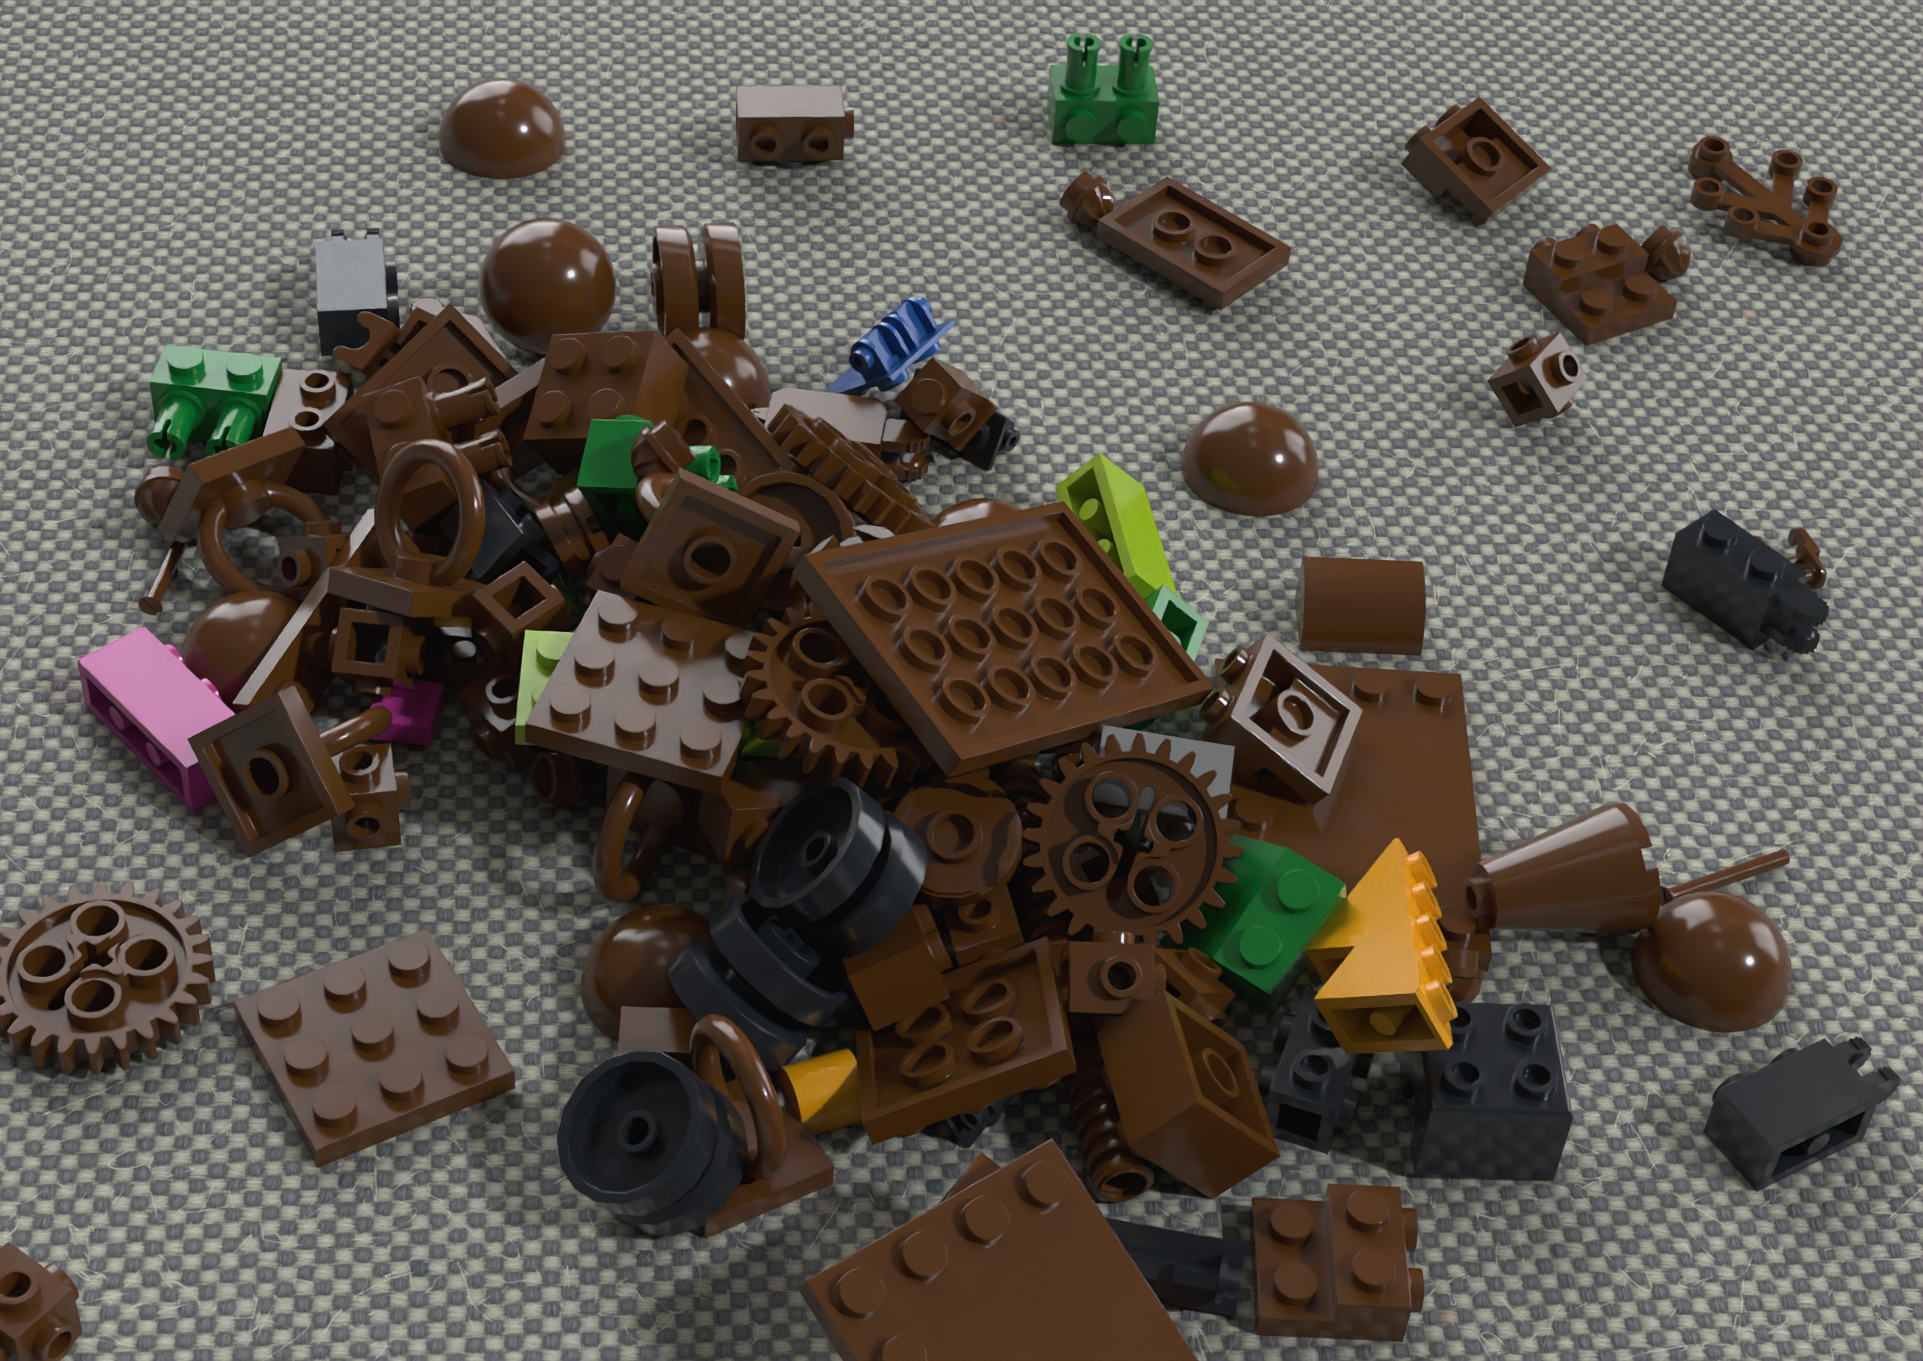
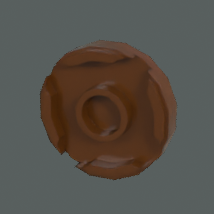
[892,772,1023,906]

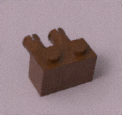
[362,376,512,531]

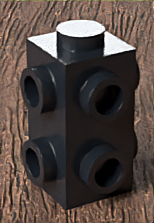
[439,478,564,585]
[1258,989,1375,1155]

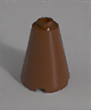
[1463,803,1660,935]

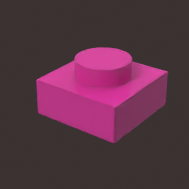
[370,680,445,746]

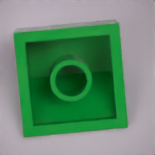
[1160,834,1347,1016]

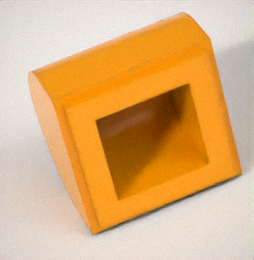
[777,1048,862,1135]

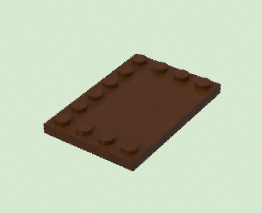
[792,501,1215,778]
[1212,658,1492,972]
[799,1138,1199,1361]

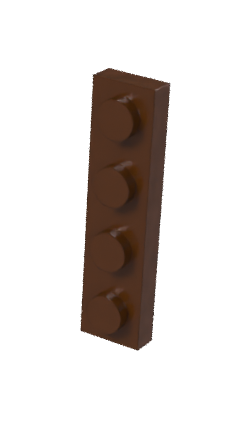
[232,509,421,713]

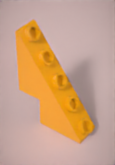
[1304,838,1458,1054]

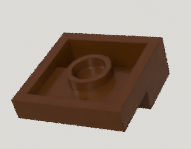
[1401,96,1552,225]
[1522,224,1677,346]
[1199,633,1363,806]
[1249,1184,1424,1342]

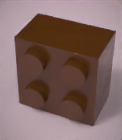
[523,330,689,475]
[1096,990,1280,1199]

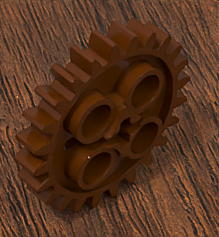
[767,403,936,536]
[738,602,934,789]
[1021,733,1243,948]
[0,881,216,1075]

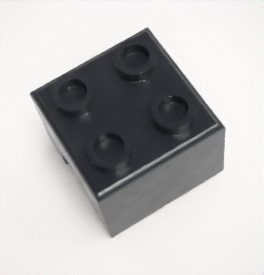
[1399,1001,1573,1181]

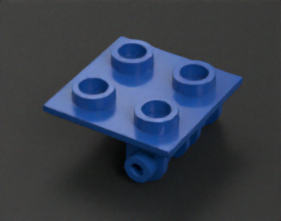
[823,297,956,396]

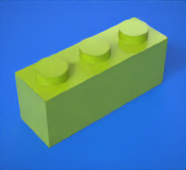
[1055,452,1178,599]

